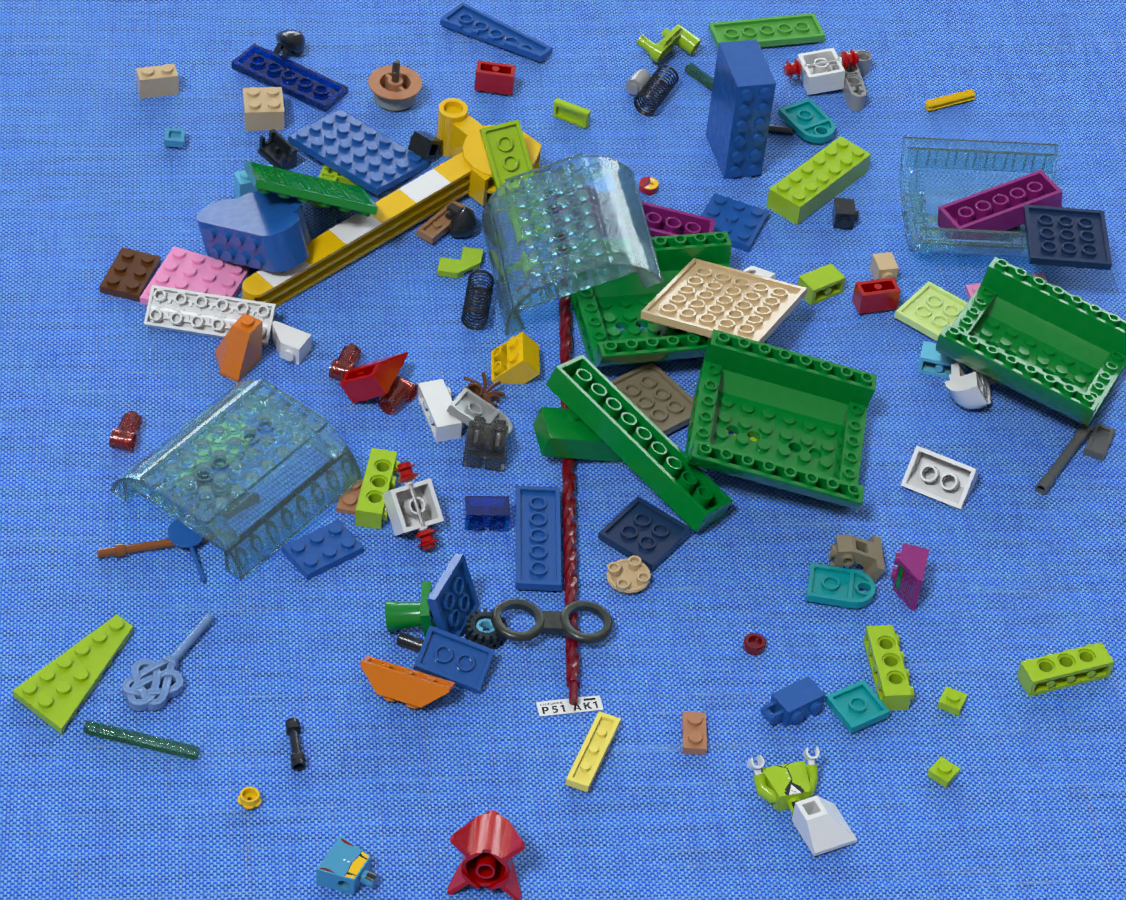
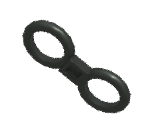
[491,598,613,644]

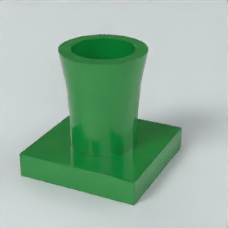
[385,581,436,638]

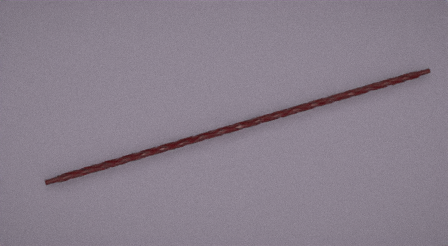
[557,226,580,705]

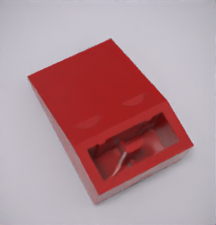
[339,352,408,403]

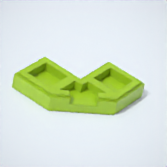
[437,247,483,279]

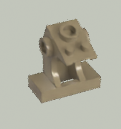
[828,534,885,583]

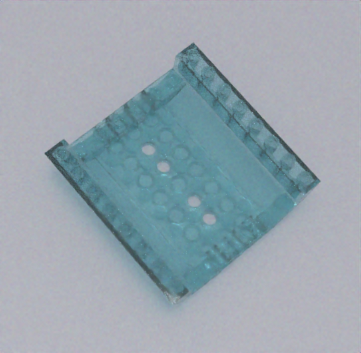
[481,153,663,335]
[110,379,362,580]

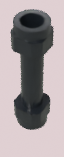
[285,718,306,771]

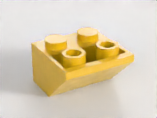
[491,331,540,384]

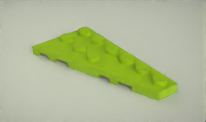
[12,614,133,735]

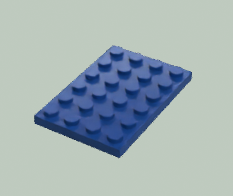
[288,110,428,196]

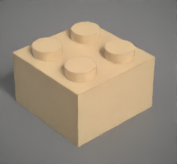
[243,87,284,131]

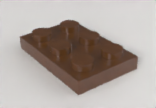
[99,247,161,302]

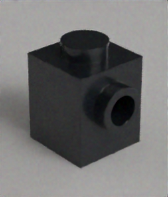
[408,131,443,159]
[832,198,859,230]

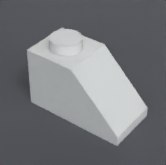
[272,320,311,365]

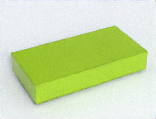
[552,98,591,129]

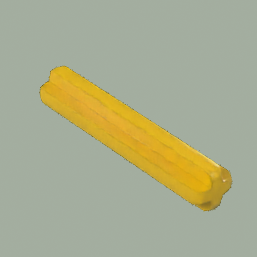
[924,89,976,111]

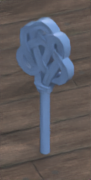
[122,614,213,711]

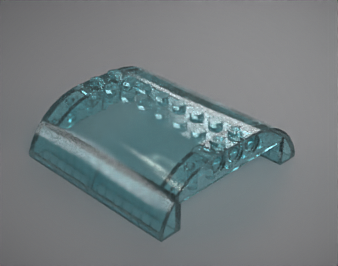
[900,137,1063,258]

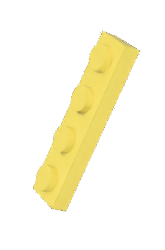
[565,711,621,793]

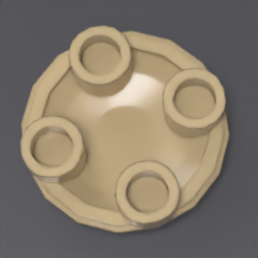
[606,555,651,593]

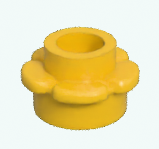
[237,787,262,809]

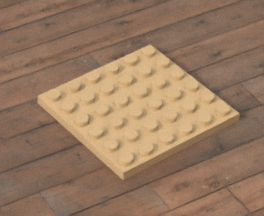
[641,258,807,343]

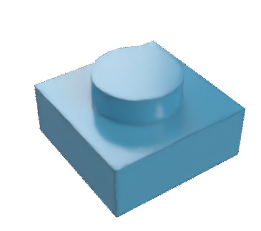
[164,128,186,148]

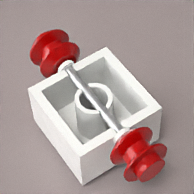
[783,48,859,95]
[382,461,444,550]

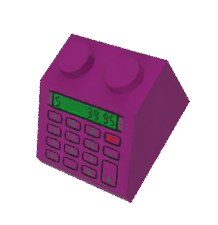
[890,543,930,611]

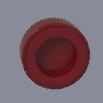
[743,633,766,656]

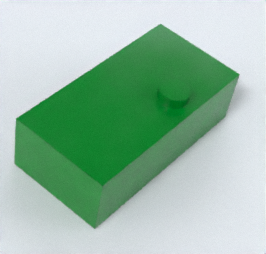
[533,407,623,462]

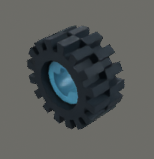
[465,608,507,650]

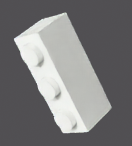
[417,379,464,443]

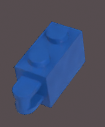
[761,676,826,728]

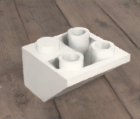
[792,796,857,856]

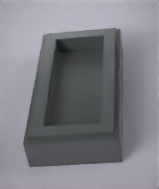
[1083,423,1116,461]

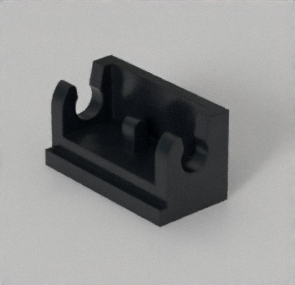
[258,129,297,170]

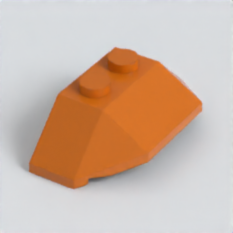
[360,656,456,709]

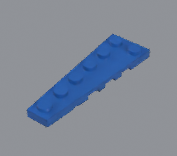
[440,2,553,62]

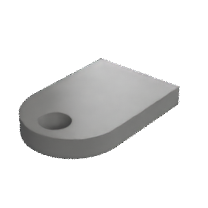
[446,387,513,441]

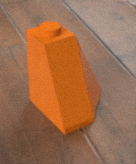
[215,313,262,382]

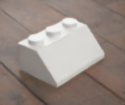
[901,446,980,509]

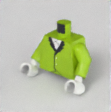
[747,746,820,816]

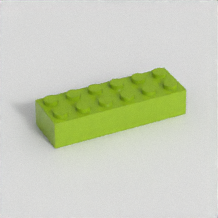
[766,136,871,225]

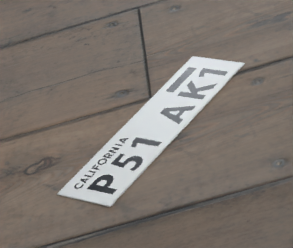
[536,695,604,717]

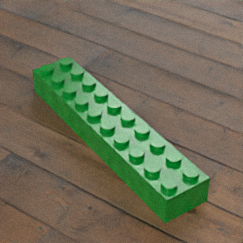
[546,354,733,532]

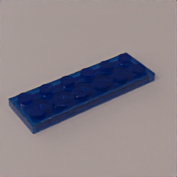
[231,43,348,112]

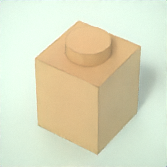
[870,252,899,281]

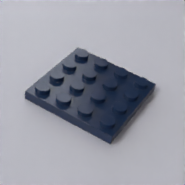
[1023,204,1112,270]

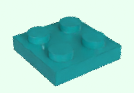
[825,680,890,734]

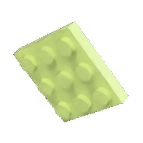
[894,281,968,341]

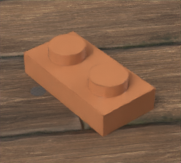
[336,476,363,515]
[682,711,707,755]

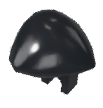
[273,30,305,60]
[445,203,476,238]

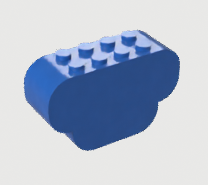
[196,191,312,272]

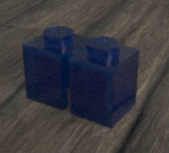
[464,496,510,531]

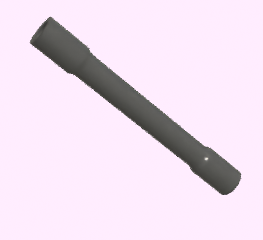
[1035,424,1092,495]

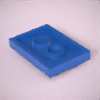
[282,520,364,580]
[413,626,495,694]

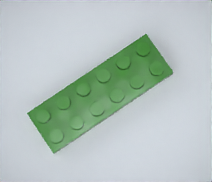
[708,13,825,49]

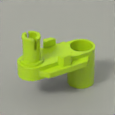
[636,24,701,63]

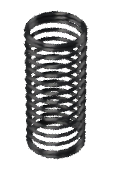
[634,65,679,115]
[461,270,494,330]

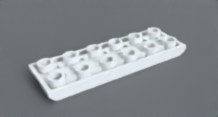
[144,285,276,345]

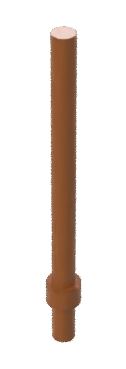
[97,529,232,558]

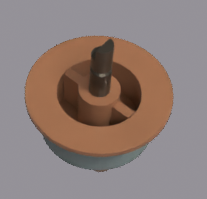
[368,60,422,112]

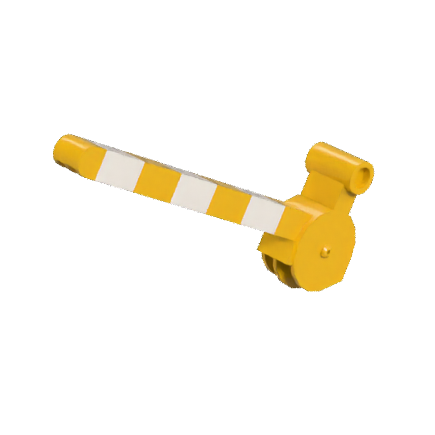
[242,98,542,308]

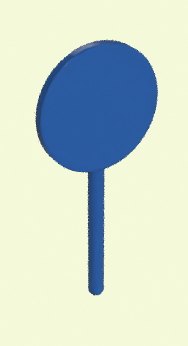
[168,517,206,583]

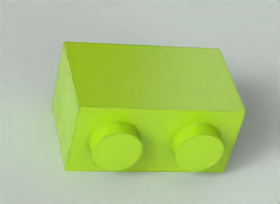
[797,263,846,306]

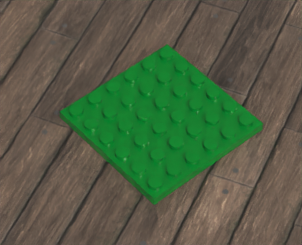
[244,161,378,217]

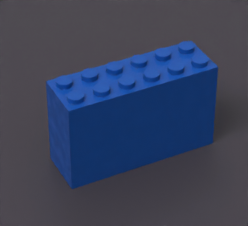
[706,39,776,179]

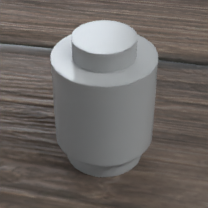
[626,69,651,96]

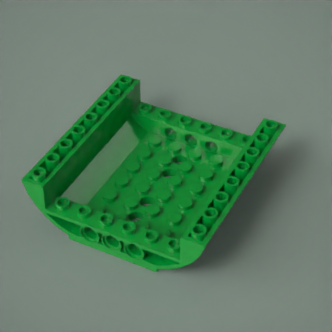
[568,231,767,367]
[936,257,1126,428]
[684,329,877,510]

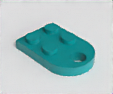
[778,98,835,143]
[806,563,875,609]

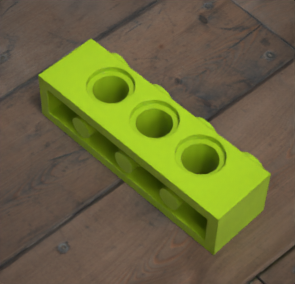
[355,448,401,529]
[863,625,914,710]
[1017,642,1114,697]

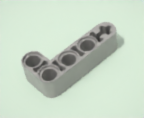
[838,50,872,112]

